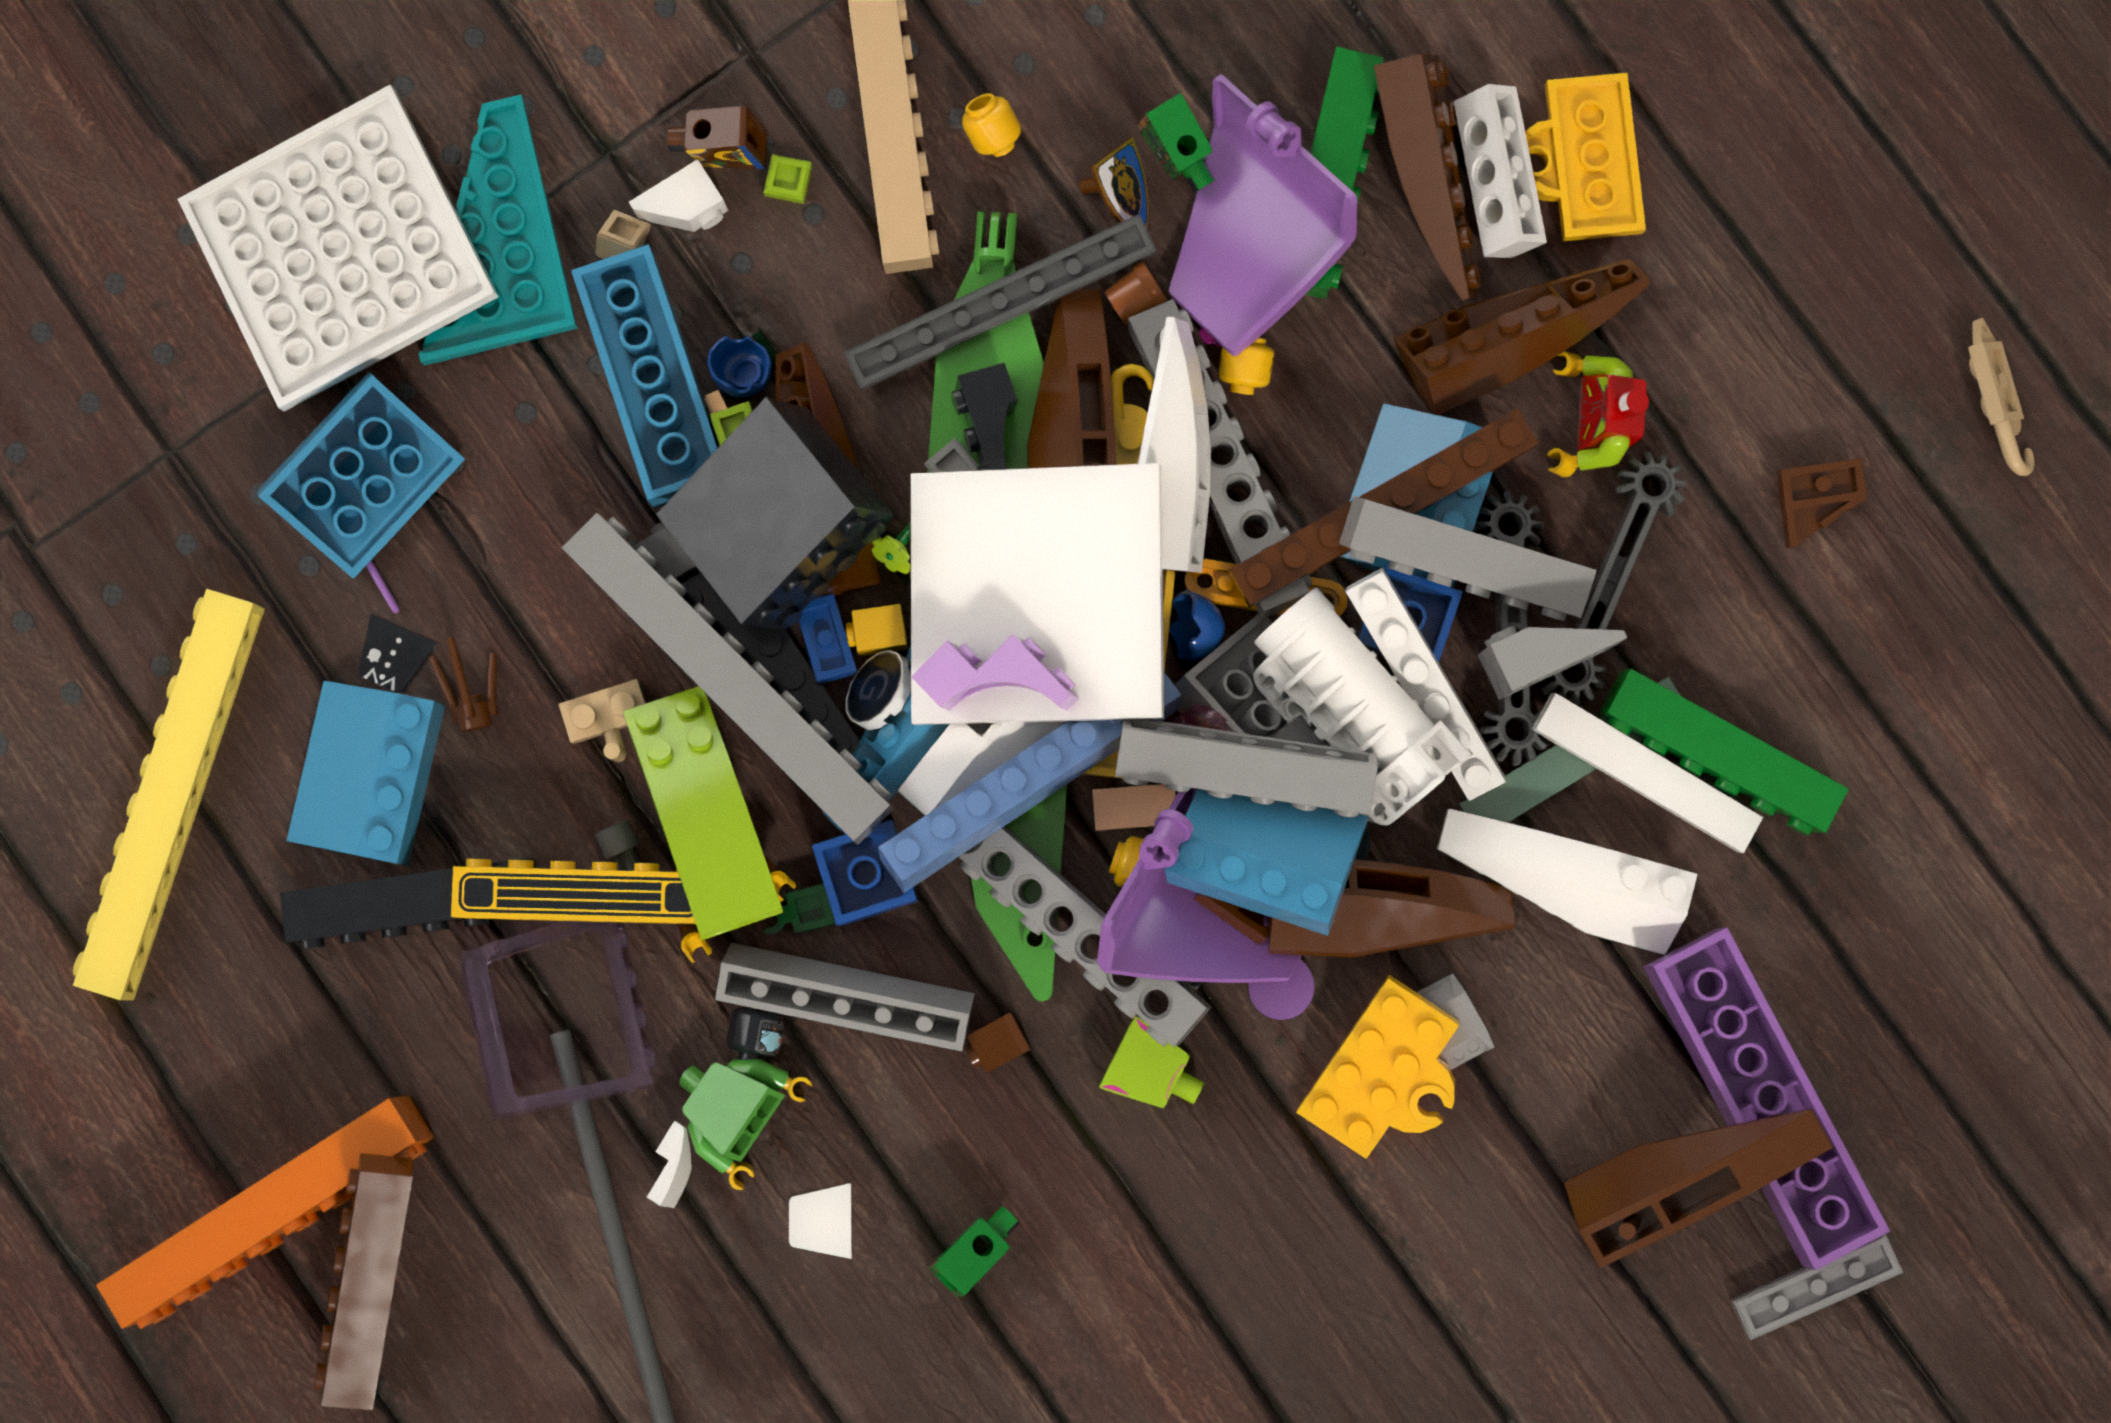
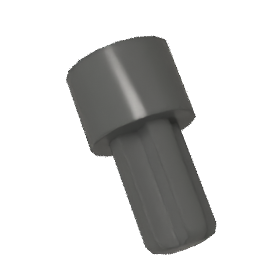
[594,819,641,871]

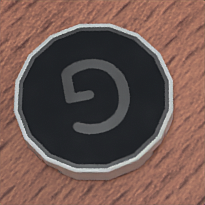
[846,650,911,730]

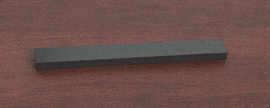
[843,214,1157,391]

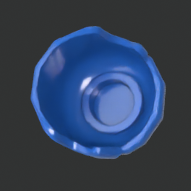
[707,336,773,398]

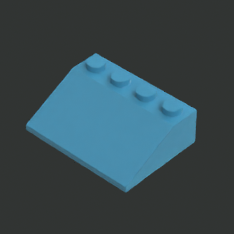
[257,372,465,579]
[1337,403,1493,588]
[286,681,445,866]
[1165,789,1368,936]

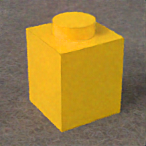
[846,604,908,656]

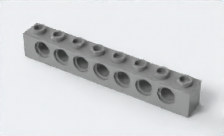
[1128,299,1312,620]
[958,826,1212,1047]

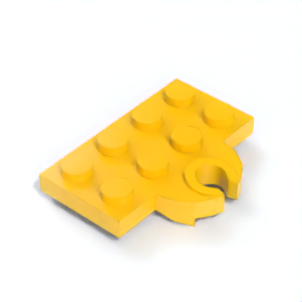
[1525,73,1646,242]
[1296,975,1460,1159]

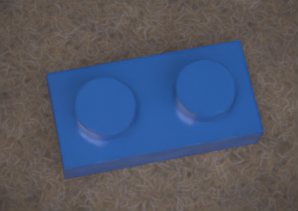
[798,594,857,685]

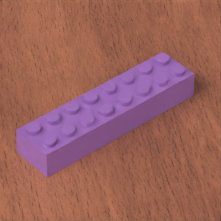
[1643,927,1890,1271]

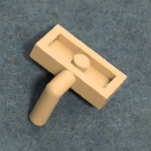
[559,679,646,762]

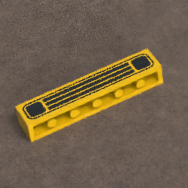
[451,859,696,924]

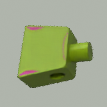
[1099,1016,1204,1109]

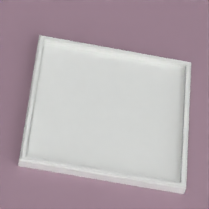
[911,463,1164,725]

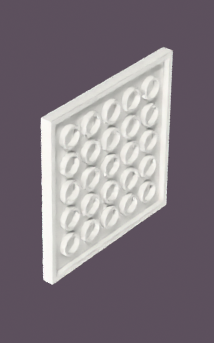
[178,85,499,412]

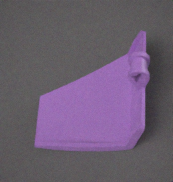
[1168,74,1357,356]
[1097,788,1302,983]

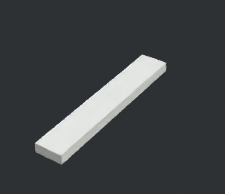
[1532,693,1763,853]

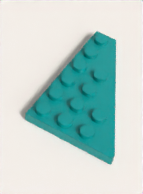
[419,94,578,366]

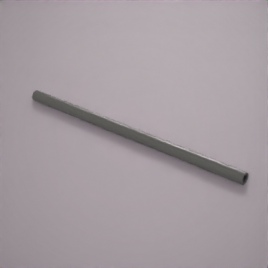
[550,1030,676,1423]

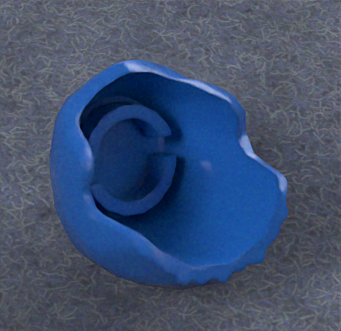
[1169,589,1225,662]

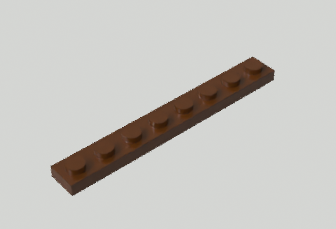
[1229,408,1539,608]

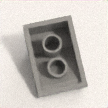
[1478,626,1627,700]

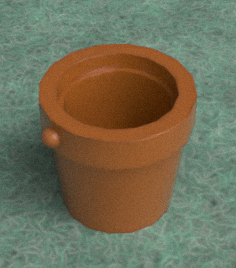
[1104,260,1167,326]

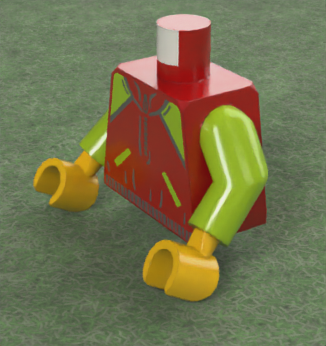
[1547,351,1649,477]

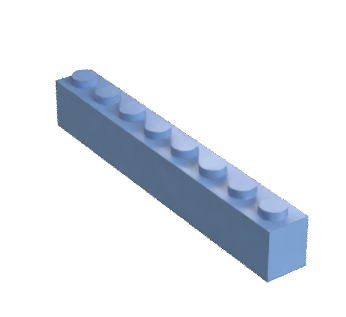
[878,672,1181,893]

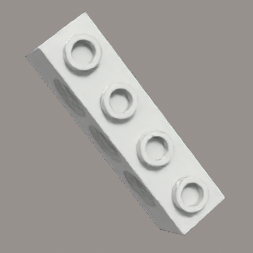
[1454,84,1547,258]

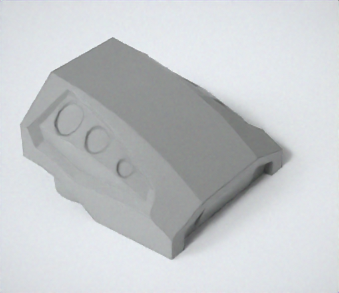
[1417,974,1494,1070]

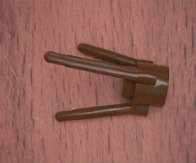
[429,636,498,732]

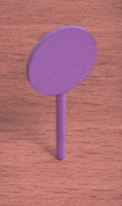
[1248,959,1315,1020]

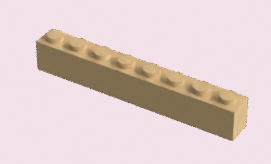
[848,0,939,274]

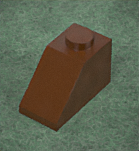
[964,1012,1031,1073]

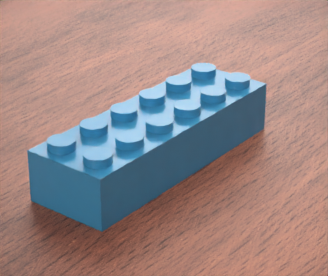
[571,244,719,509]

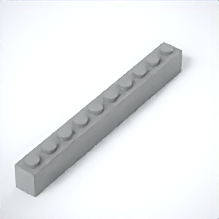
[562,513,894,845]

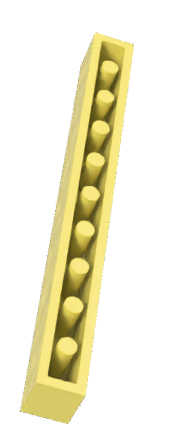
[73,589,265,1000]

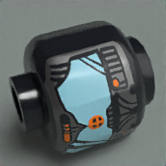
[726,1006,785,1060]

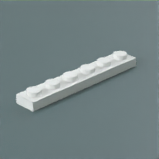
[1346,568,1506,801]

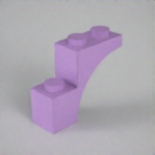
[911,634,1079,711]

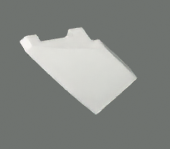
[647,1121,692,1208]

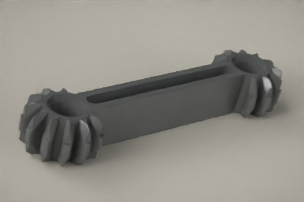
[1540,452,1687,706]
[1473,491,1548,766]

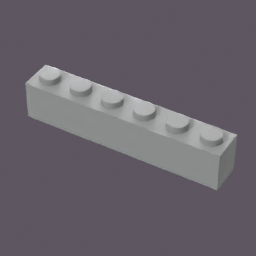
[1339,496,1597,621]
[1115,719,1378,817]
[715,943,975,1052]

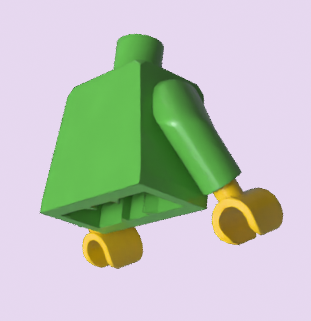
[679,1059,812,1190]

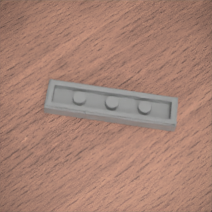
[1730,1234,1903,1340]

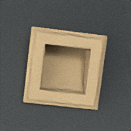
[595,210,651,259]

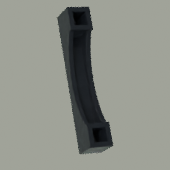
[951,362,1017,471]

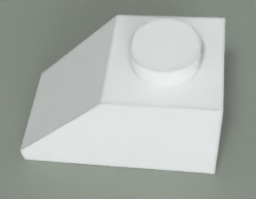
[629,159,728,232]

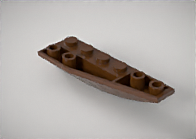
[1026,289,1117,469]
[1564,1108,1833,1268]

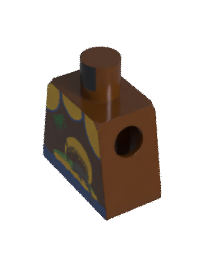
[667,106,768,169]

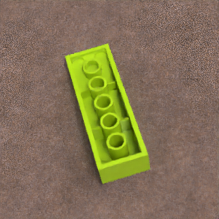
[623,686,783,941]

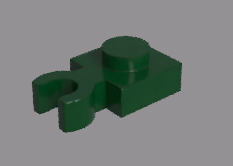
[764,884,836,935]

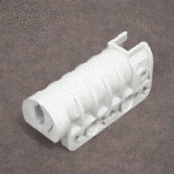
[1253,587,1473,826]

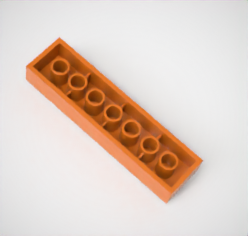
[96,1095,435,1330]

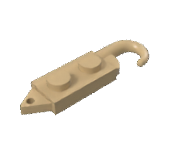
[1968,318,2034,476]

